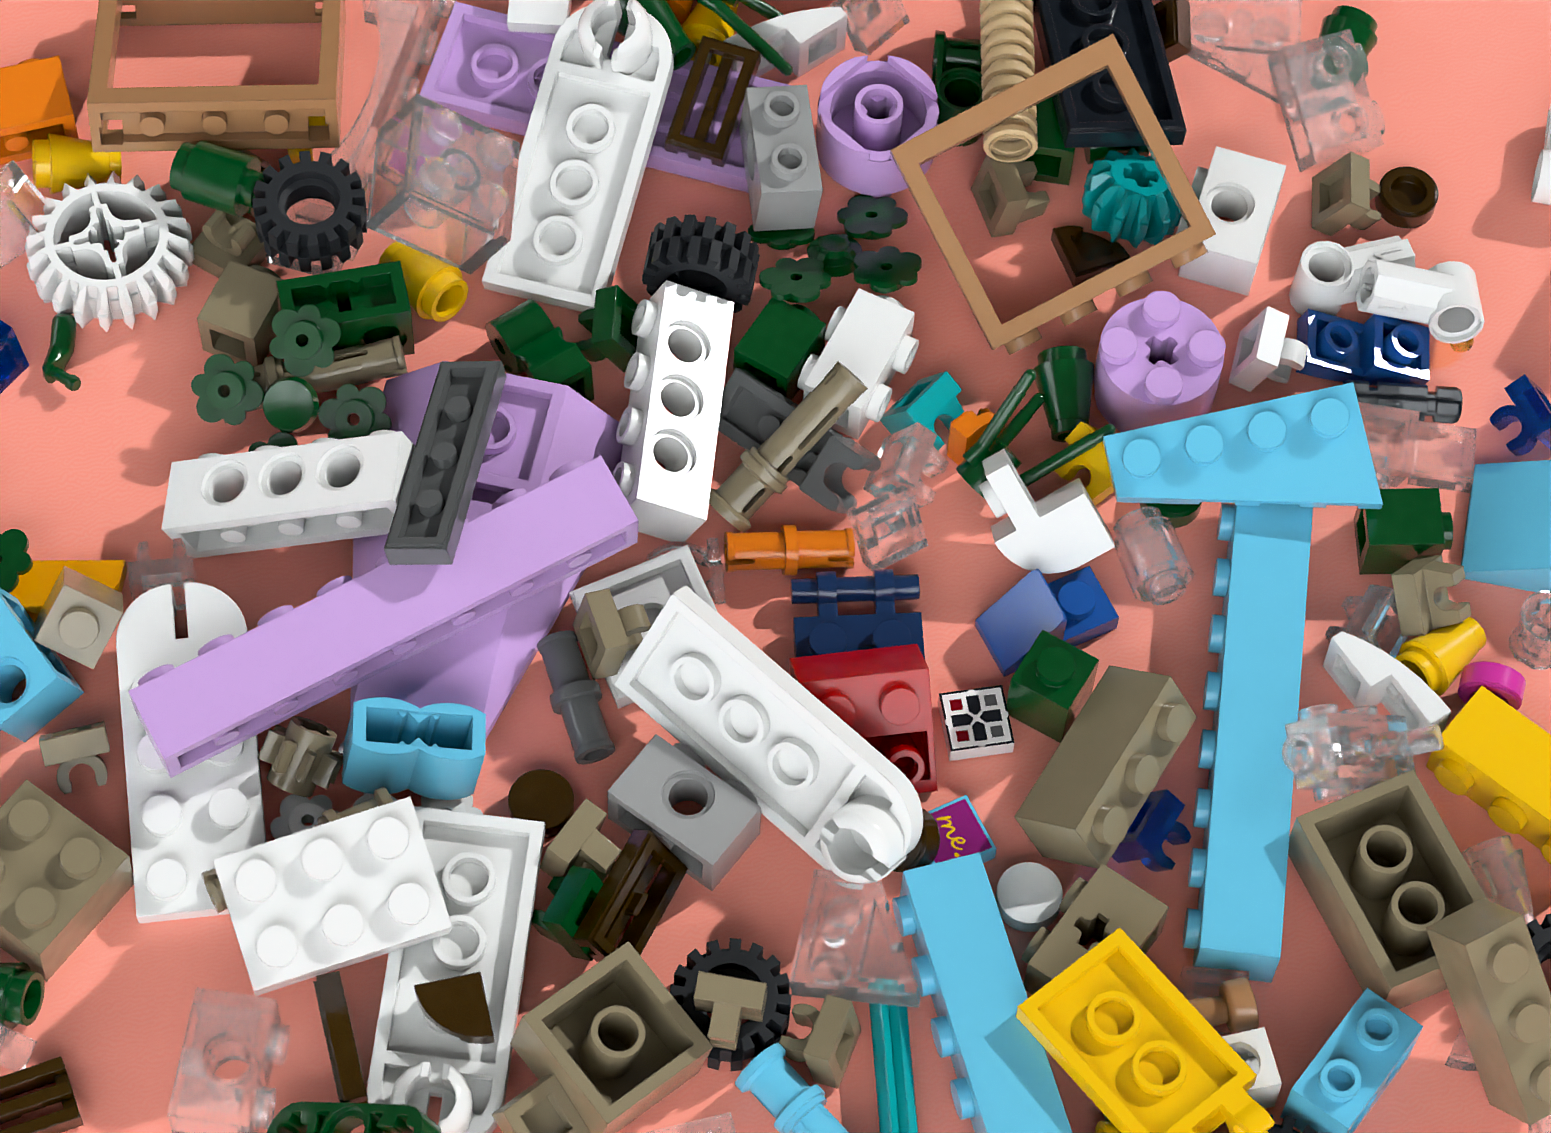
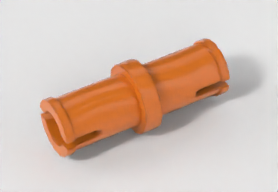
[724,525,855,575]

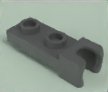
[718,368,881,514]

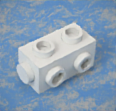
[797,288,919,440]

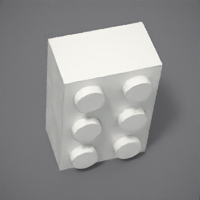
[213,797,452,996]

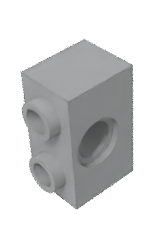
[739,85,823,231]
[607,734,761,891]

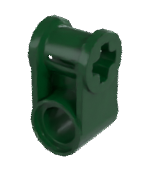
[931,30,983,147]

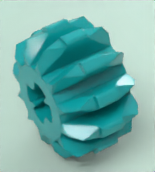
[1082,148,1182,248]

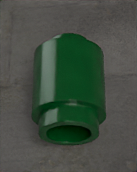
[169,141,264,217]

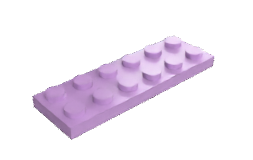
[419,2,792,193]

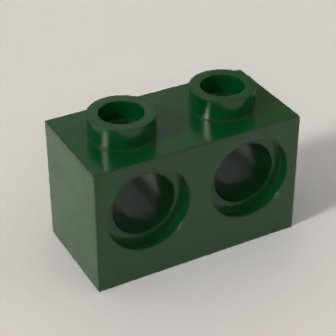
[276,261,415,355]

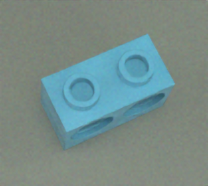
[0,588,85,742]
[1280,988,1424,1133]

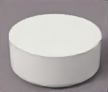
[995,862,1063,932]

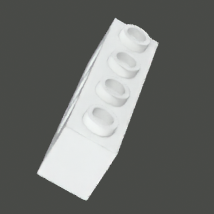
[612,280,734,545]
[161,430,415,559]

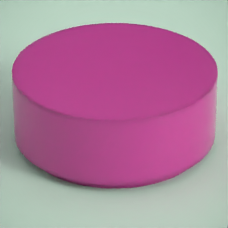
[1458,661,1526,710]

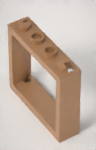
[87,0,346,152]
[890,34,1216,355]

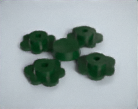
[748,195,922,303]
[191,304,392,452]

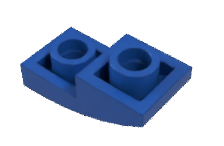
[1296,309,1430,386]

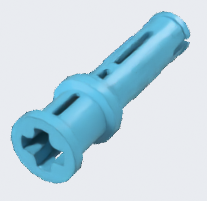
[734,1043,849,1133]

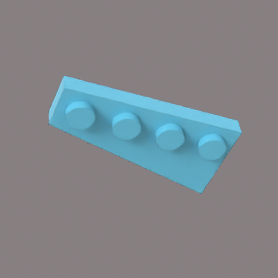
[1103,382,1383,509]

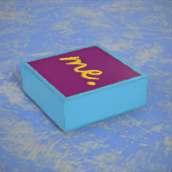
[928,795,997,864]

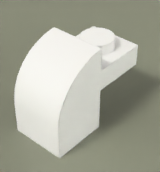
[979,449,1115,574]

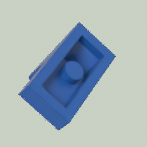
[975,566,1119,677]

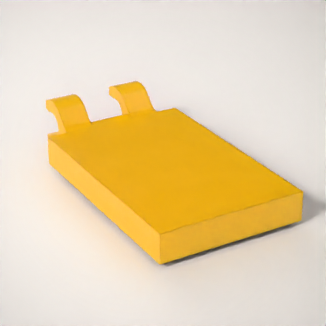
[1016,927,1275,1133]

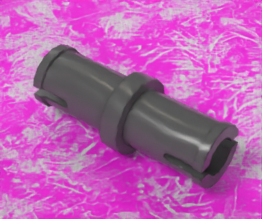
[537,630,615,765]

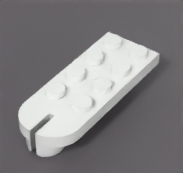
[482,0,674,312]
[116,582,267,924]
[614,585,923,884]
[367,806,545,1133]

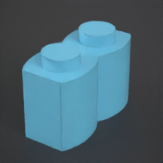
[342,697,486,800]

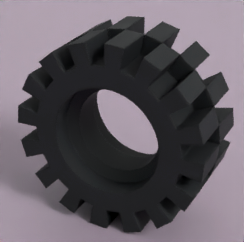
[252,151,368,272]
[642,215,760,313]
[670,938,792,1071]

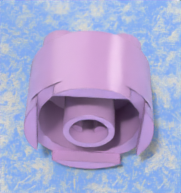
[816,55,939,199]
[1093,290,1226,432]

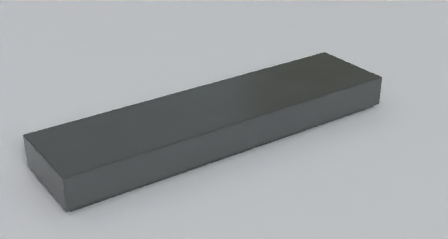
[384,361,507,565]

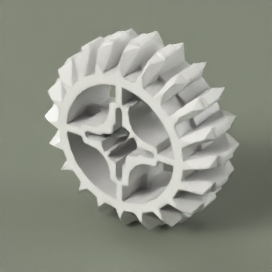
[25,171,194,332]

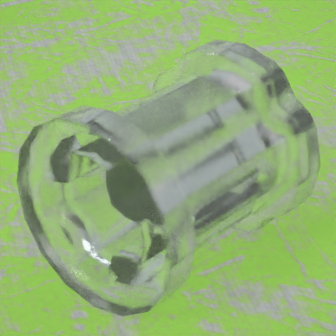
[1509,590,1551,670]

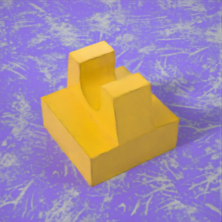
[1055,421,1114,506]

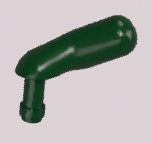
[42,313,81,391]

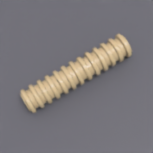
[979,0,1038,162]

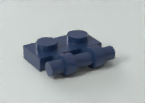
[790,569,925,659]

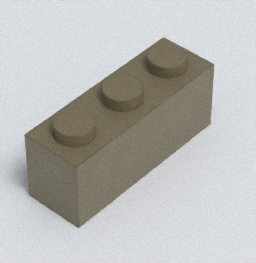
[1014,665,1197,869]
[1426,898,1551,1125]

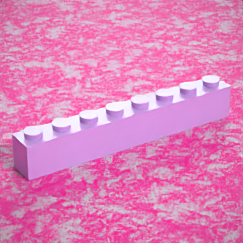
[128,456,639,778]

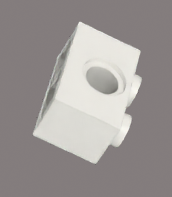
[1176,146,1286,296]

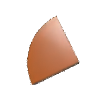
[947,408,1005,465]

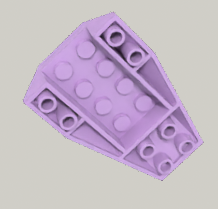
[350,361,623,739]

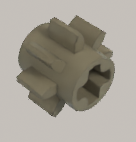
[258,716,343,797]

